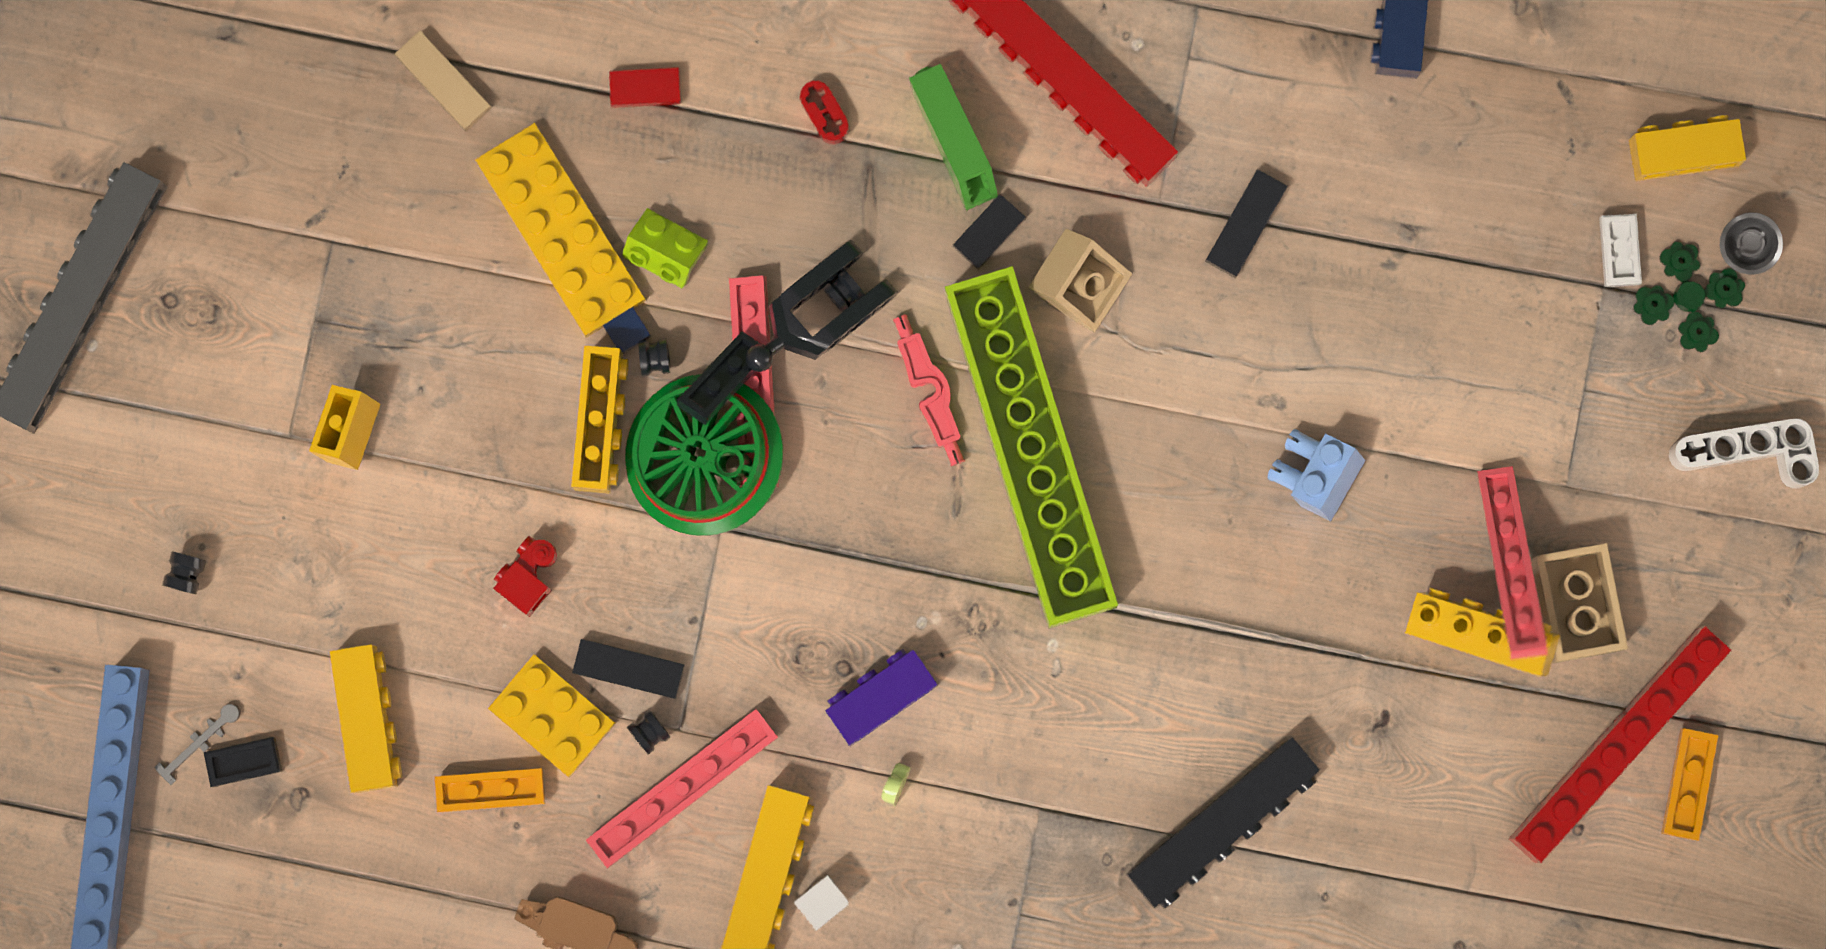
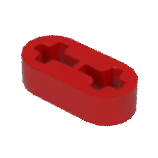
[800,80,849,144]

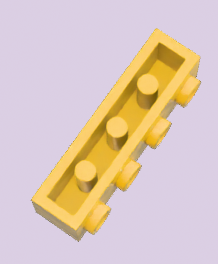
[571,345,629,494]
[1405,587,1560,677]

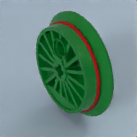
[625,374,784,536]

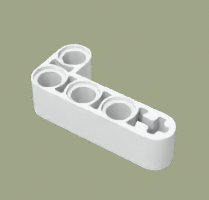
[1669,419,1819,489]

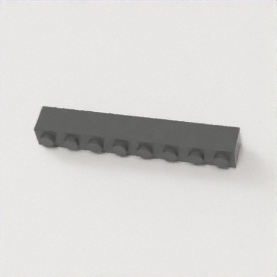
[0,162,167,434]

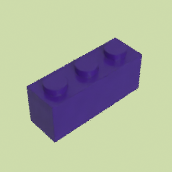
[825,649,938,747]

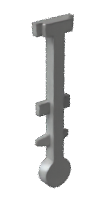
[154,704,240,785]

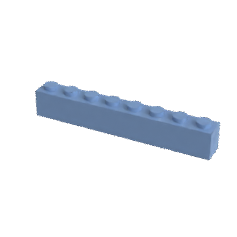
[71,664,150,949]

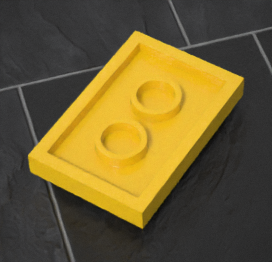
[488,654,616,778]

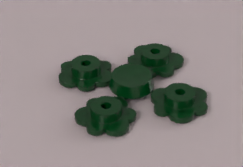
[1633,242,1745,352]

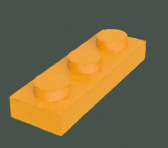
[1661,728,1718,841]
[435,768,545,813]

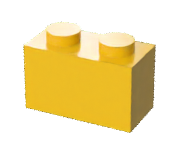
[309,385,381,470]

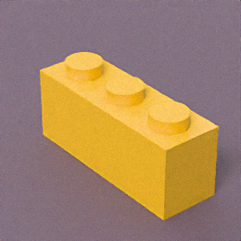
[1629,115,1746,181]

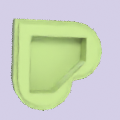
[881,763,911,806]

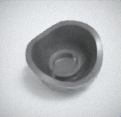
[1720,212,1783,275]

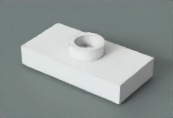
[1599,214,1642,287]

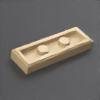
[394,31,492,131]

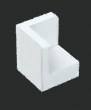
[794,875,849,931]

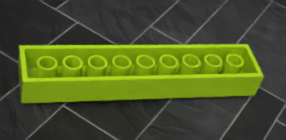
[945,266,1118,629]

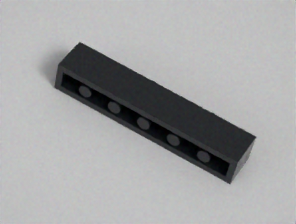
[1126,737,1320,909]

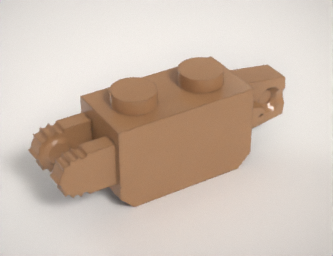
[514,897,639,949]

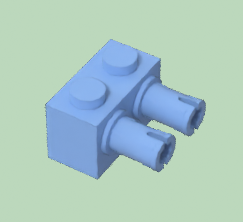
[1267,429,1366,521]

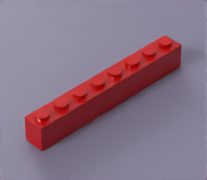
[949,0,1178,187]
[1509,626,1732,863]

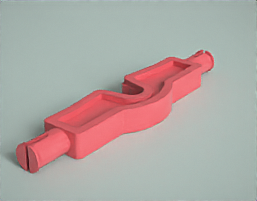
[893,314,965,467]

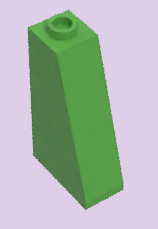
[909,64,998,211]

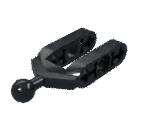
[746,240,898,372]

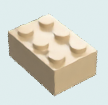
[1531,543,1628,664]

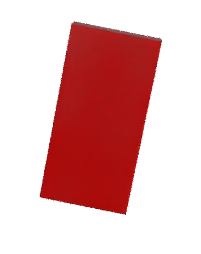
[609,67,681,108]

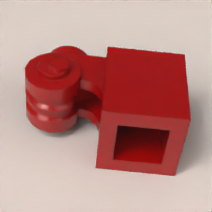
[493,536,557,617]

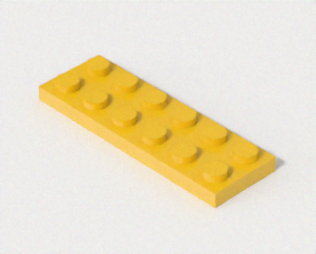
[475,123,646,338]

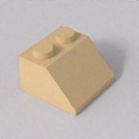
[1028,229,1132,332]

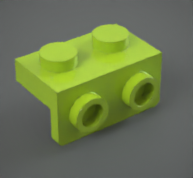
[622,208,708,288]

